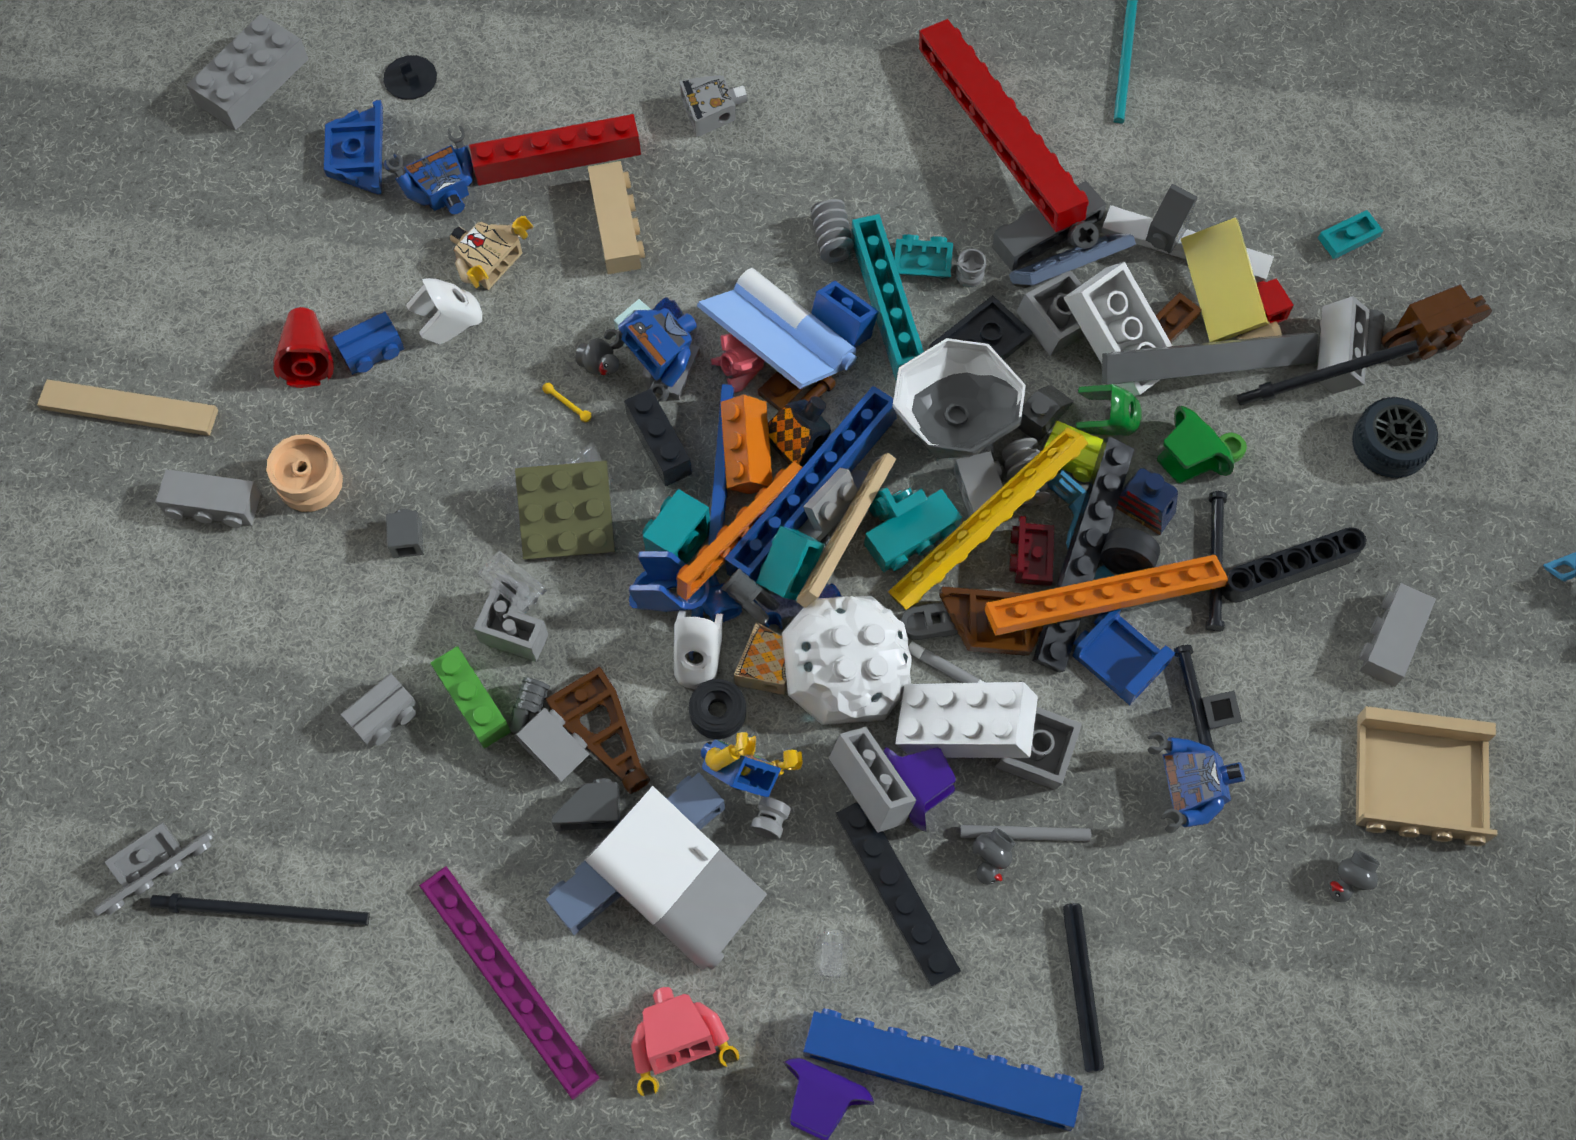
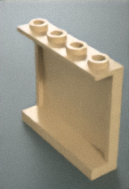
[1356,706,1497,846]

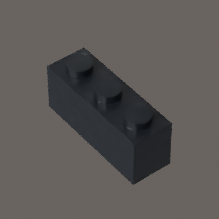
[624,389,692,487]

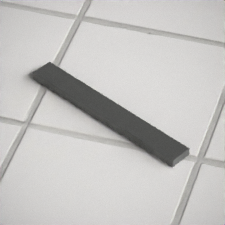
[1102,332,1318,385]

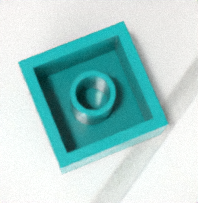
[642,489,710,564]

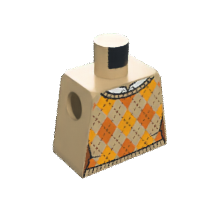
[734,622,813,695]

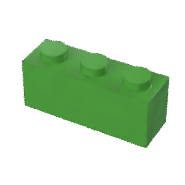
[430,646,511,749]

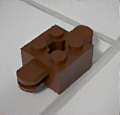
[1381,284,1492,361]

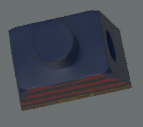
[1116,468,1178,535]

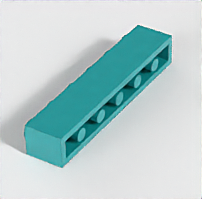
[851,214,924,381]

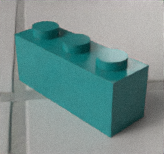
[864,489,962,572]

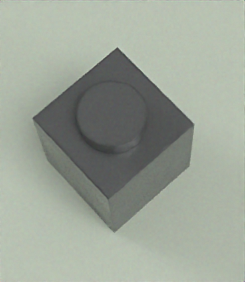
[386,509,424,558]
[1202,691,1242,729]

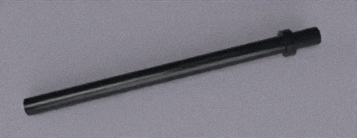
[150,893,370,926]

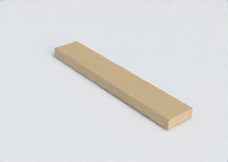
[37,379,218,436]
[796,453,896,608]

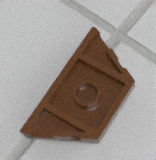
[939,586,1044,656]

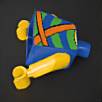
[701,732,803,797]

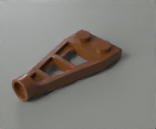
[546,666,650,794]

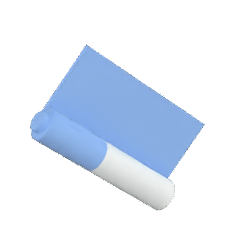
[697,268,857,389]

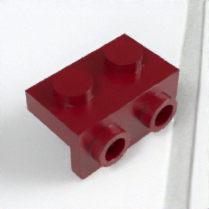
[1009,516,1054,586]

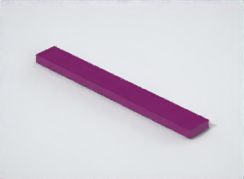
[419,866,601,1100]

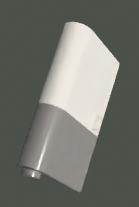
[585,786,767,971]

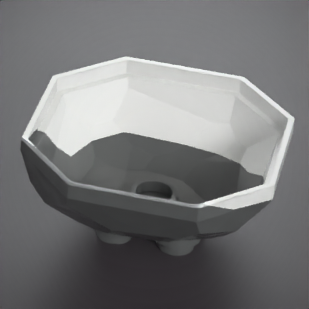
[893,338,1026,458]

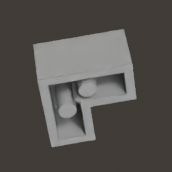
[474,574,549,662]

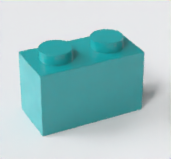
[756,526,825,600]

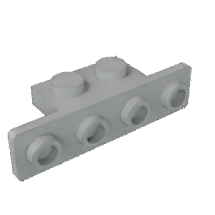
[798,468,868,541]
[93,822,214,916]

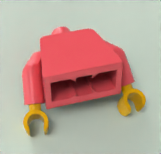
[631,987,739,1096]

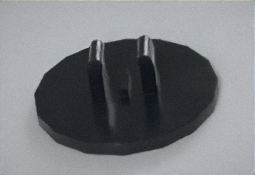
[383,55,437,100]

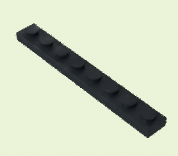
[1032,436,1135,673]

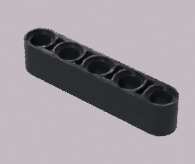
[1222,527,1367,603]

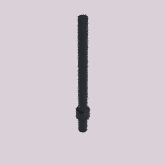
[1237,340,1419,406]

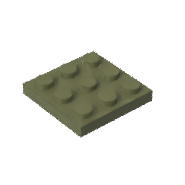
[515,461,615,559]

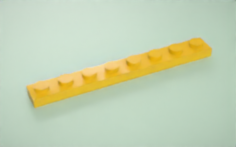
[888,427,1088,610]

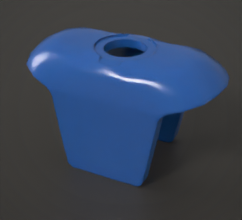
[629,551,710,612]

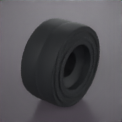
[1101,527,1160,575]
[689,679,746,739]

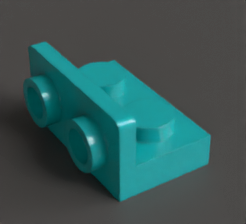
[895,234,953,278]
[869,487,928,521]

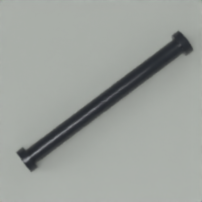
[1205,491,1227,632]
[1174,644,1215,751]

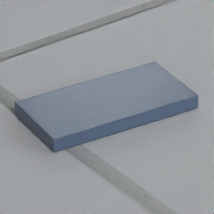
[1009,234,1136,285]

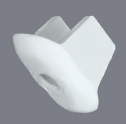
[406,278,482,344]
[674,610,723,689]

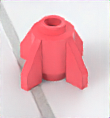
[711,333,765,393]

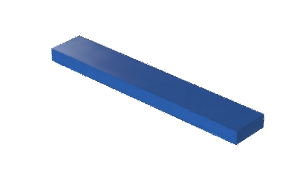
[708,384,734,545]

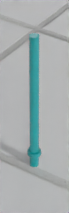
[1113,0,1138,124]

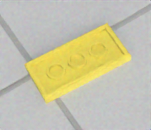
[1181,217,1268,342]

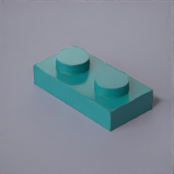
[1318,210,1384,259]

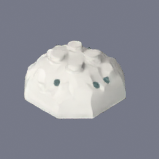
[782,596,911,725]

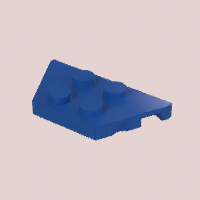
[324,100,383,194]

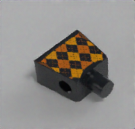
[768,396,831,467]

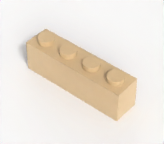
[588,161,645,274]

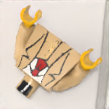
[450,216,534,290]

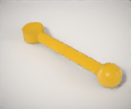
[542,383,592,423]

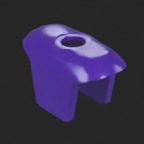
[883,747,956,832]
[783,1058,875,1140]

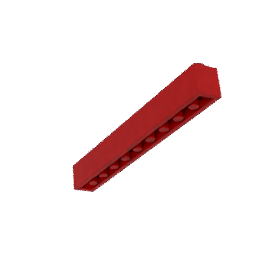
[919,19,1089,232]

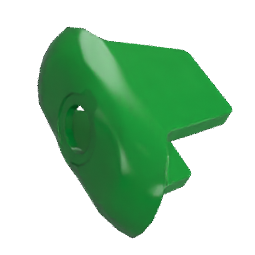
[1076,384,1142,436]
[1157,406,1234,484]

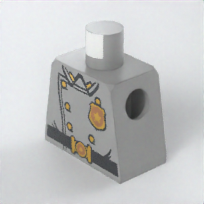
[679,75,748,137]

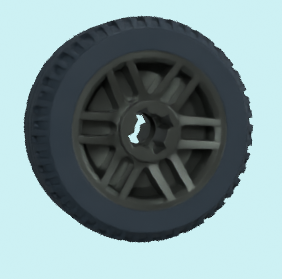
[1352,397,1438,478]

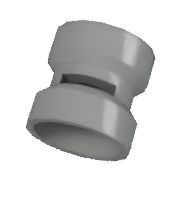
[956,249,986,287]
[750,797,791,840]

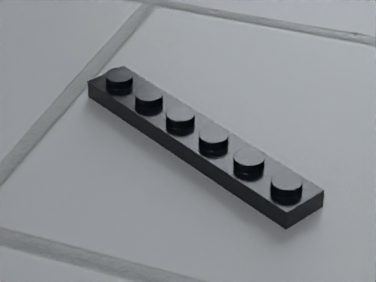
[836,802,961,988]

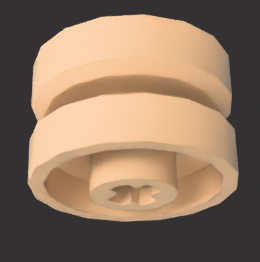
[266,434,343,512]

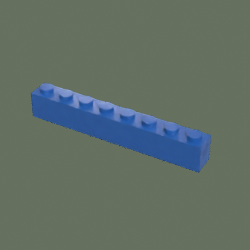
[724,386,897,584]
[803,1008,1083,1131]

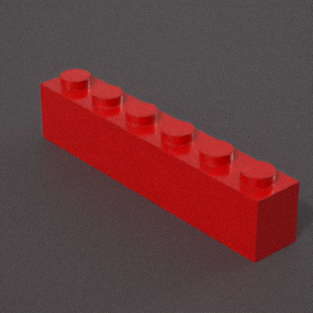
[469,114,641,186]

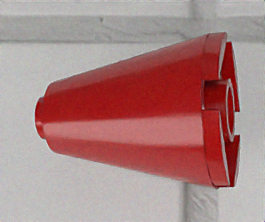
[273,307,334,388]

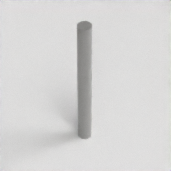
[960,825,1091,842]

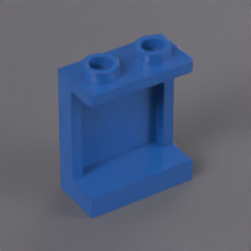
[1073,609,1175,706]

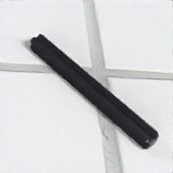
[1063,903,1104,1073]

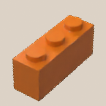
[720,394,772,494]

